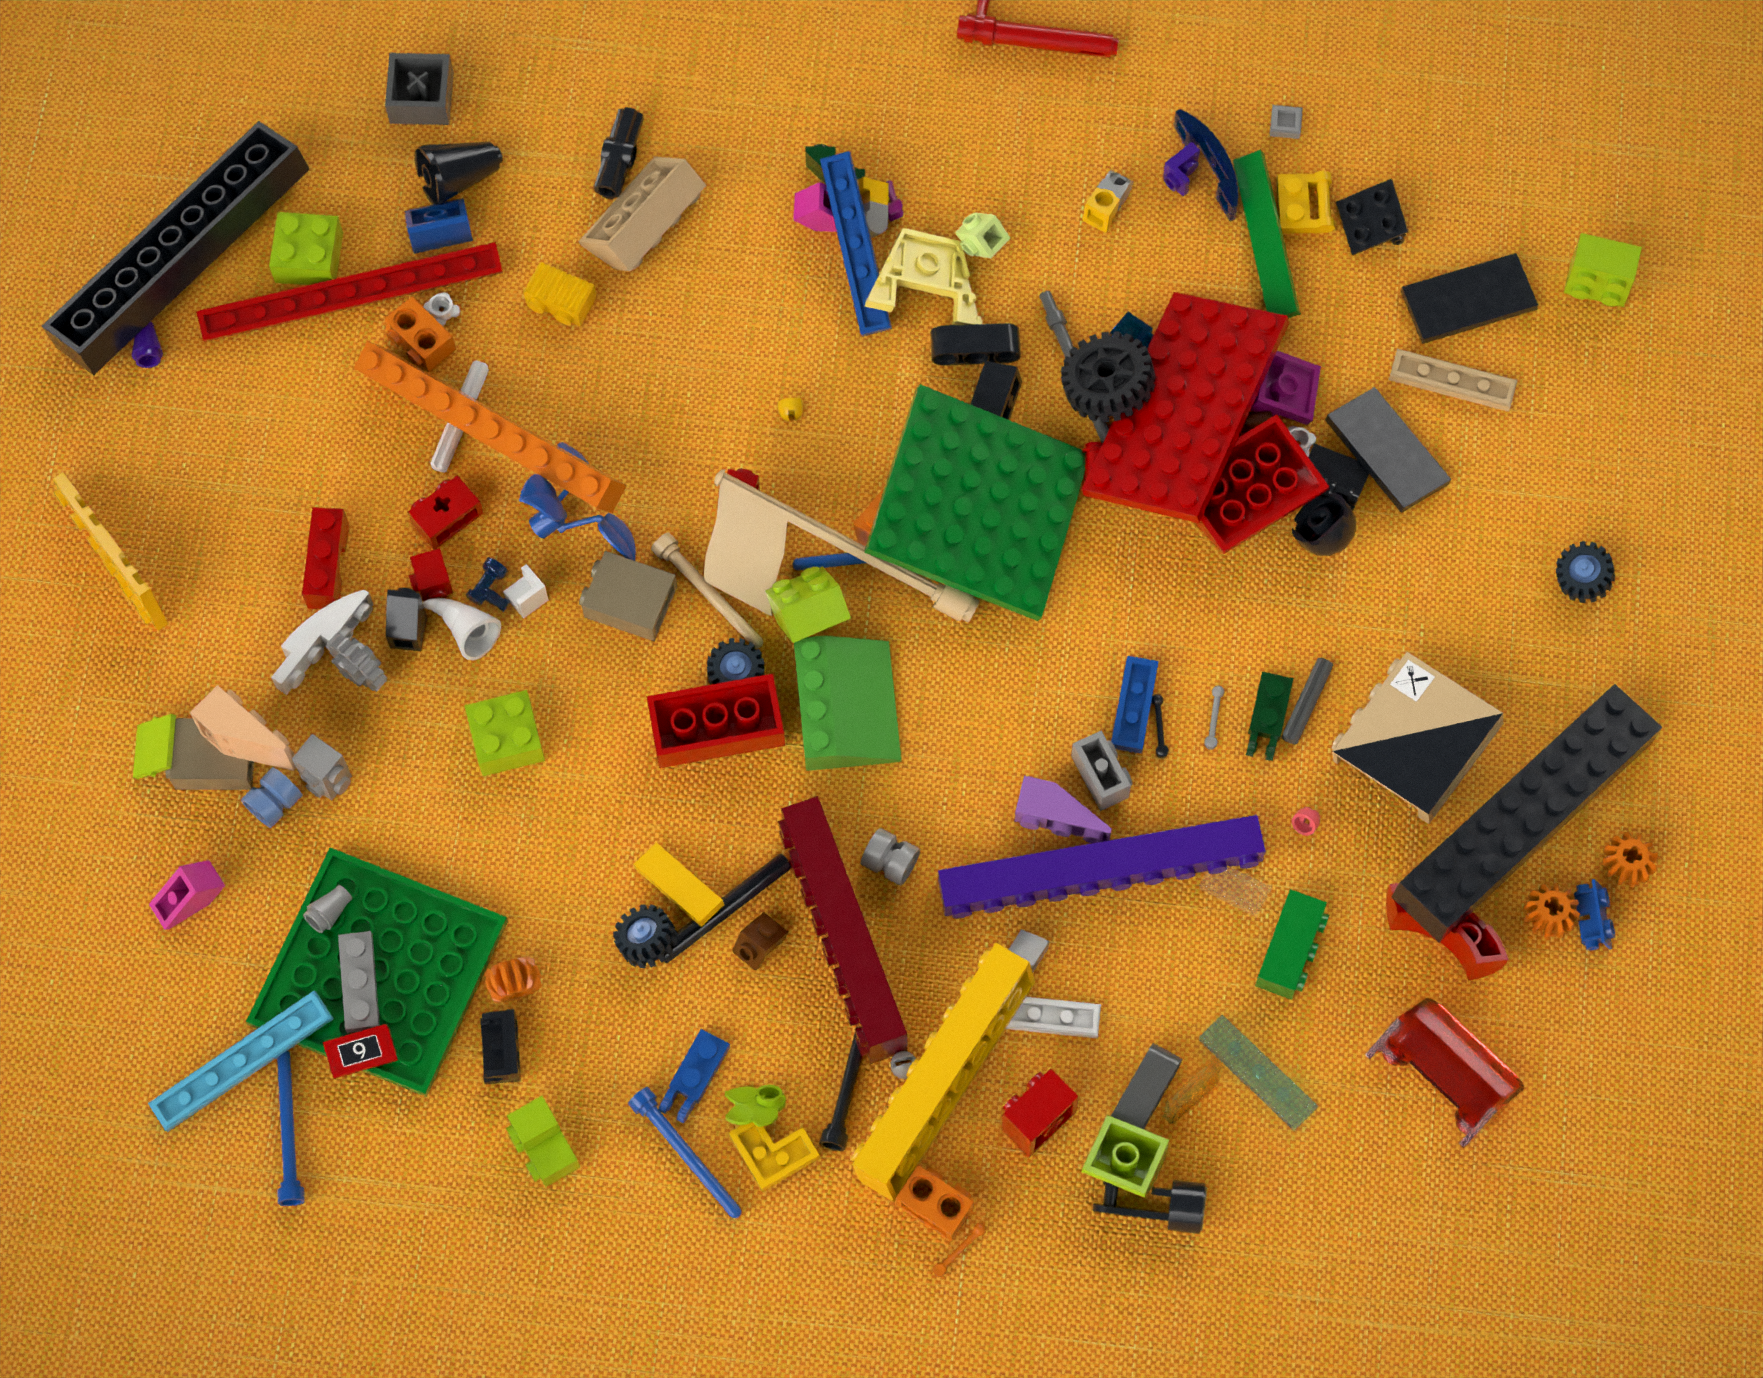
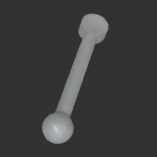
[1204,686,1224,750]

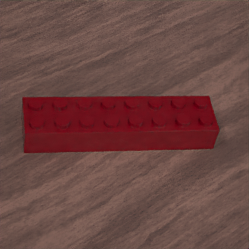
[778,796,908,1064]

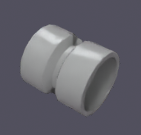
[860,828,920,886]

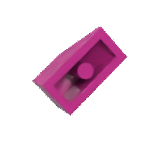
[793,182,837,232]
[149,860,225,930]

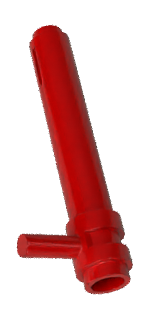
[957,0,1119,58]

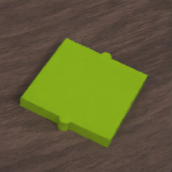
[133,714,176,779]

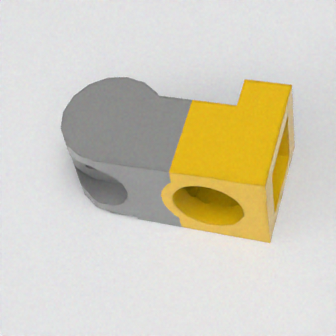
[1082,170,1133,233]
[858,177,889,239]

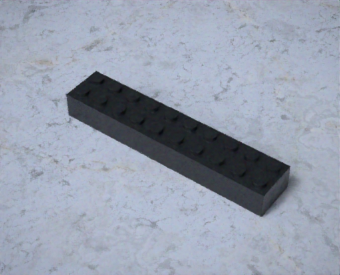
[42,121,310,375]
[1391,684,1663,942]

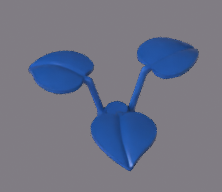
[519,442,636,561]

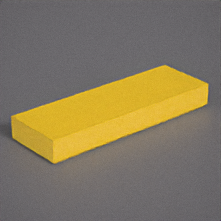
[633,842,724,927]

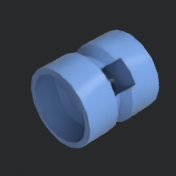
[241,767,303,828]

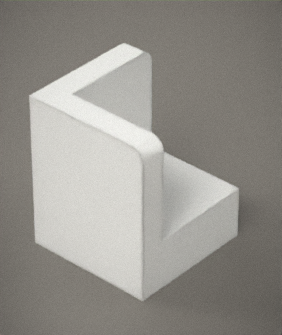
[503,564,548,619]

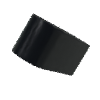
[930,323,1021,365]

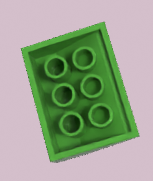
[794,636,902,771]

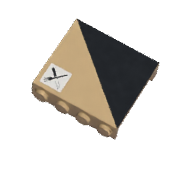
[1332,652,1503,824]

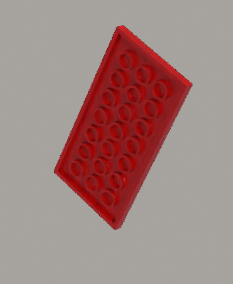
[1082,292,1289,523]

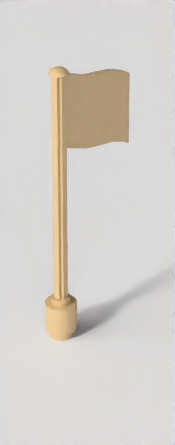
[704,469,980,622]

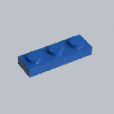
[1111,656,1159,754]

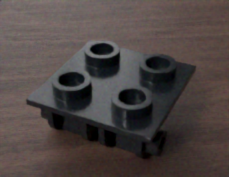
[1336,178,1409,255]
[1308,443,1369,511]

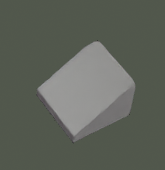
[1009,930,1050,972]

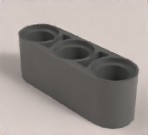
[1111,1043,1183,1129]

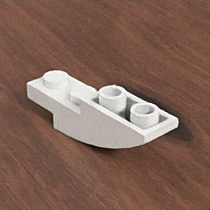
[271,590,373,695]

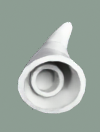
[423,598,501,661]

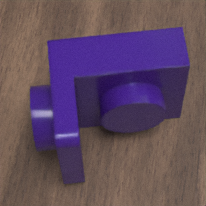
[1163,142,1200,196]

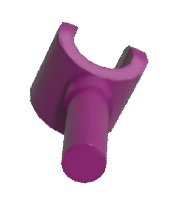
[886,181,904,222]

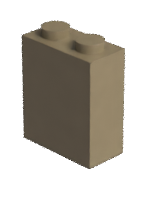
[579,551,677,641]
[165,718,254,790]

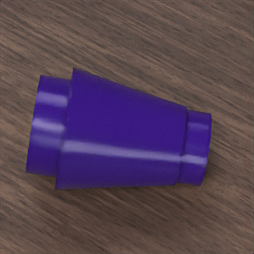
[132,322,163,368]

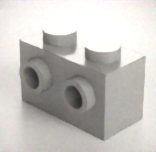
[1071,730,1133,811]
[292,734,352,801]

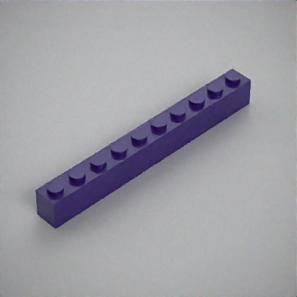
[938,815,1266,919]

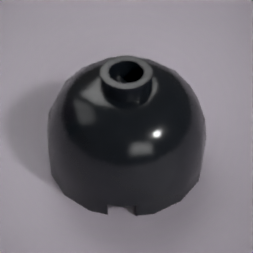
[1292,493,1356,556]

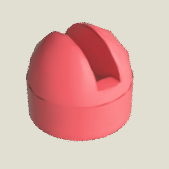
[1292,807,1320,836]

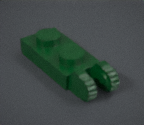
[1246,672,1293,761]

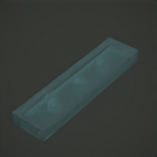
[1198,1015,1318,1131]

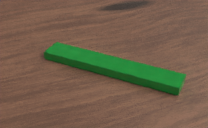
[1233,150,1301,319]

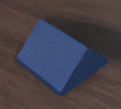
[404,198,473,254]

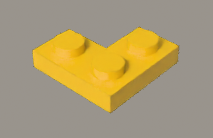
[729,1122,820,1192]

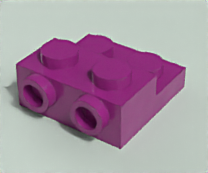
[1250,350,1321,425]

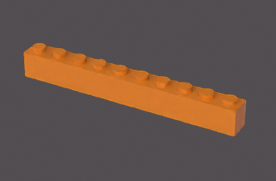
[354,341,627,513]

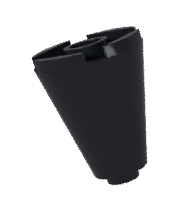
[415,141,503,205]

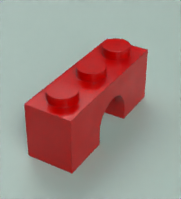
[302,507,349,609]

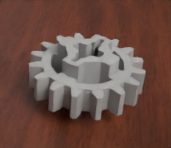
[326,633,387,692]

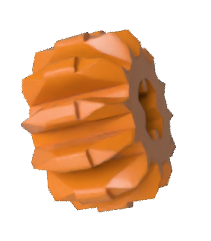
[1602,831,1658,888]
[1523,883,1580,939]
[485,957,542,1003]

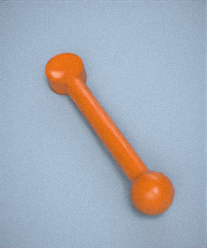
[933,1223,986,1277]

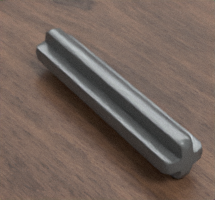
[1282,658,1333,745]

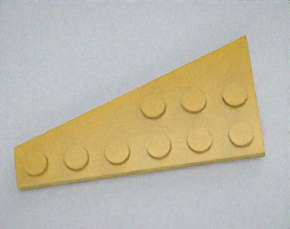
[53,472,168,631]

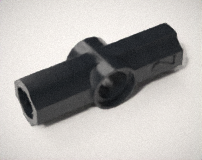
[594,107,644,199]

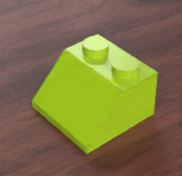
[1082,1115,1169,1197]

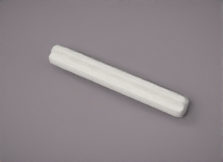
[430,361,489,473]

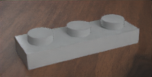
[338,931,380,1033]

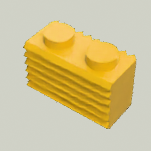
[523,262,597,326]

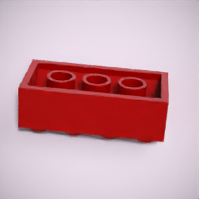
[646,674,785,768]

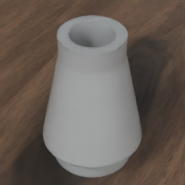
[303,885,352,933]

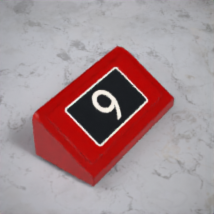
[323,1024,398,1079]

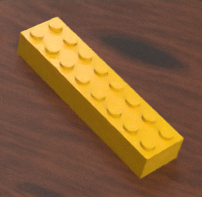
[852,943,1035,1202]

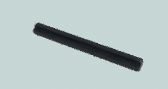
[664,854,791,963]

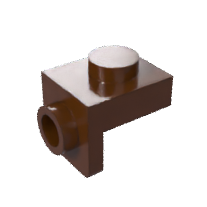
[732,912,788,970]

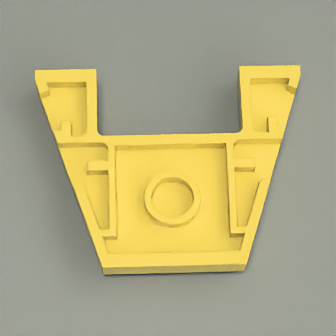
[865,228,983,325]

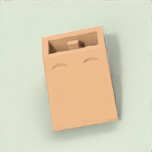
[190,685,296,771]

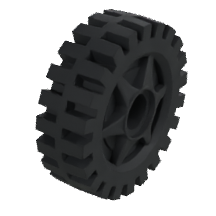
[1061,331,1156,422]

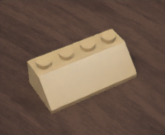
[578,157,706,271]

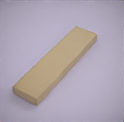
[1389,349,1517,412]

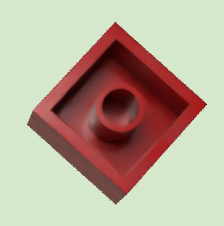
[1001,1068,1079,1157]

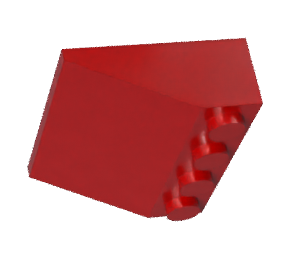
[1194,414,1330,554]

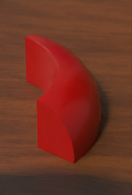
[1386,883,1509,981]

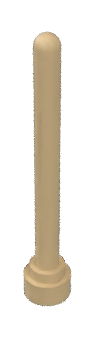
[651,532,763,648]

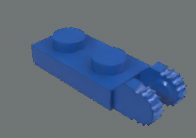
[659,1029,730,1123]

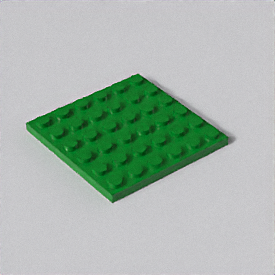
[864,384,1085,621]
[246,848,508,1097]

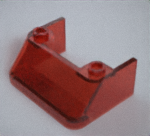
[1365,998,1524,1148]

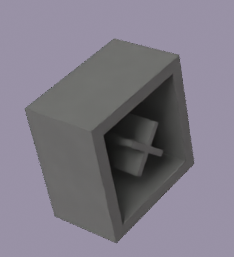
[385,53,454,125]

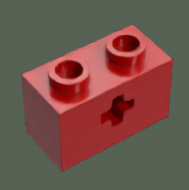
[408,475,484,550]

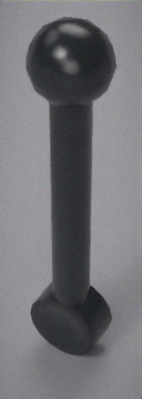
[1151,694,1169,759]

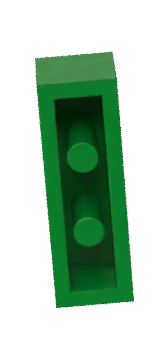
[1255,889,1330,1000]

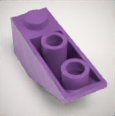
[1015,776,1112,843]

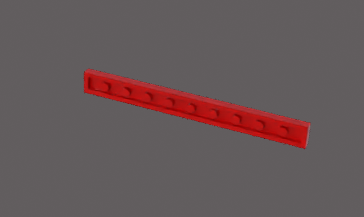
[196,242,503,342]

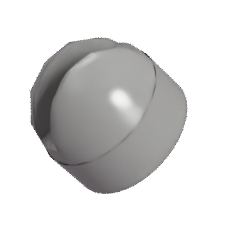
[891,1051,916,1079]

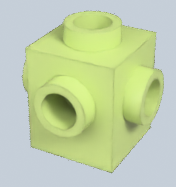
[955,212,1011,259]

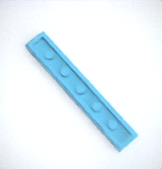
[148,991,334,1132]

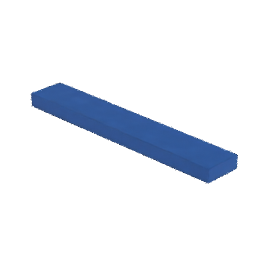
[820,151,892,336]

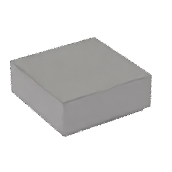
[1269,105,1303,139]

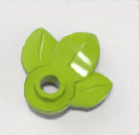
[725,1085,786,1127]

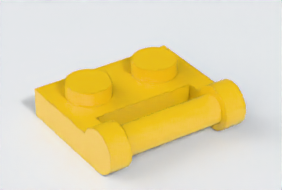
[1276,171,1335,234]

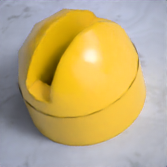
[777,398,803,422]

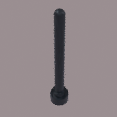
[819,1026,862,1151]

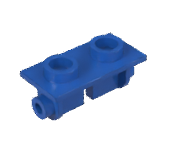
[1574,879,1615,950]

